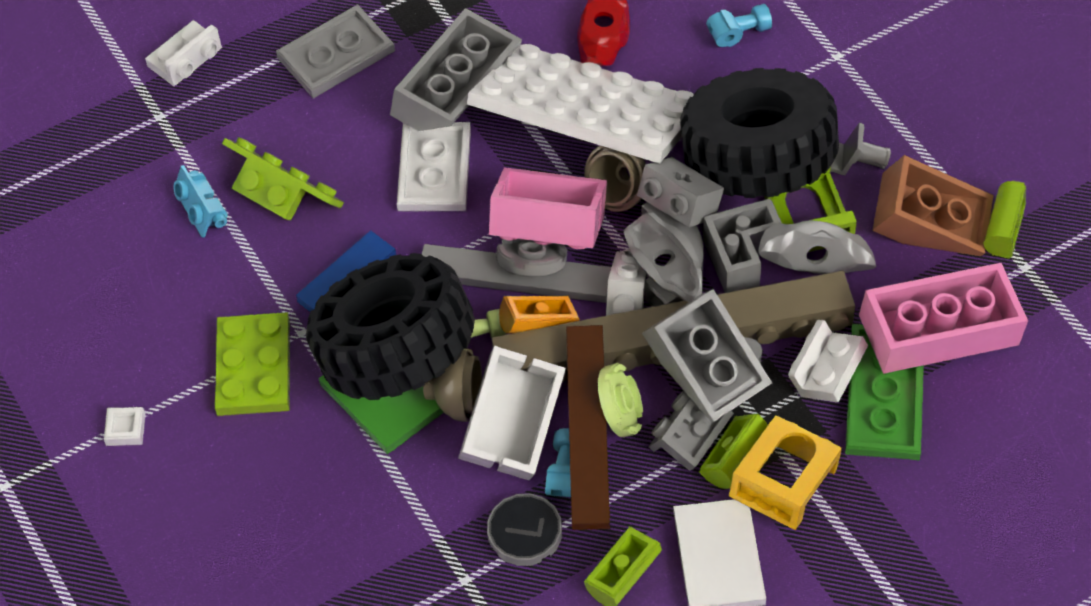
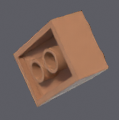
[872,155,994,256]

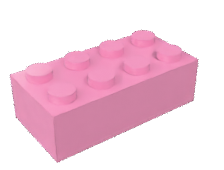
[859,263,1028,374]

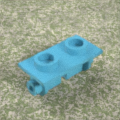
[173,165,228,238]

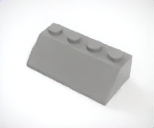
[390,8,522,131]

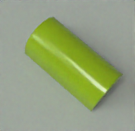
[984,181,1026,259]
[699,413,768,489]
[584,526,662,606]

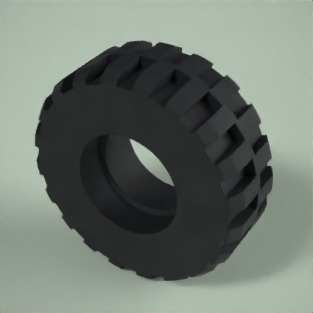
[680,68,839,198]
[306,253,475,400]

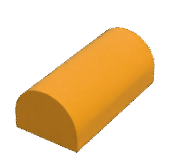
[499,296,580,333]

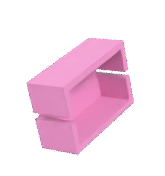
[489,167,607,249]

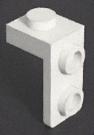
[606,249,647,316]

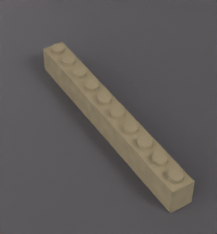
[492,271,855,382]

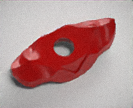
[577,0,630,66]

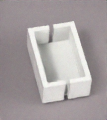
[458,346,566,480]

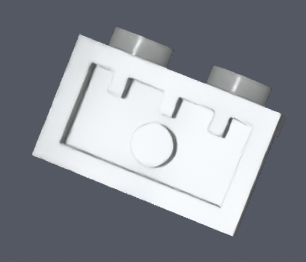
[145,20,222,86]
[788,320,868,402]

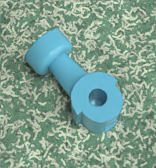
[706,4,772,47]
[545,428,571,497]

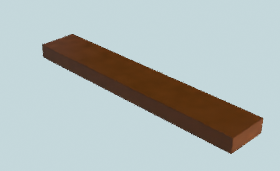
[566,325,610,530]

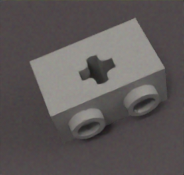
[637,157,724,227]

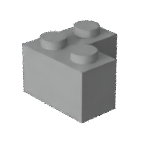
[703,198,782,293]

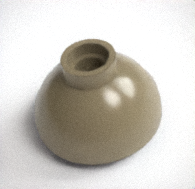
[584,146,646,212]
[423,349,482,422]

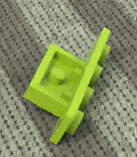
[222,137,344,221]

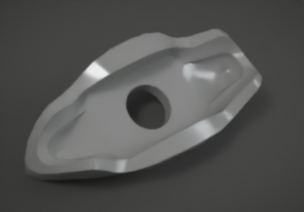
[624,212,702,302]
[758,220,876,274]

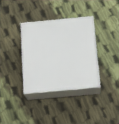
[104,407,145,446]

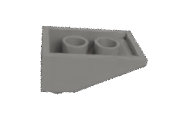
[642,289,772,423]

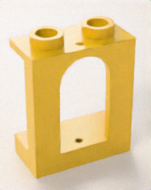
[729,415,842,530]

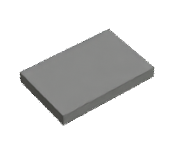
[276,4,395,98]

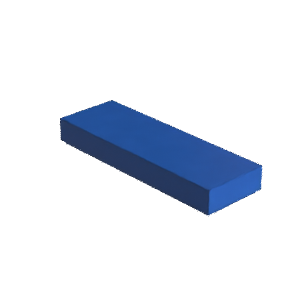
[296,230,396,312]

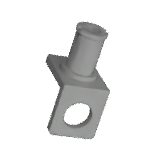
[831,123,891,175]

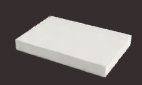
[397,122,471,211]
[673,499,766,606]

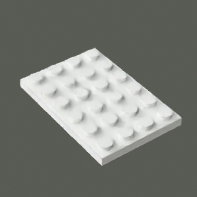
[467,44,694,164]

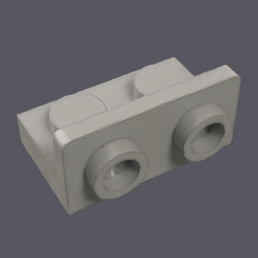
[648,391,734,471]

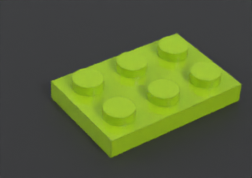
[215,312,290,416]

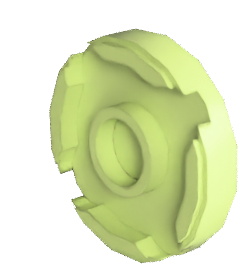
[598,363,643,437]

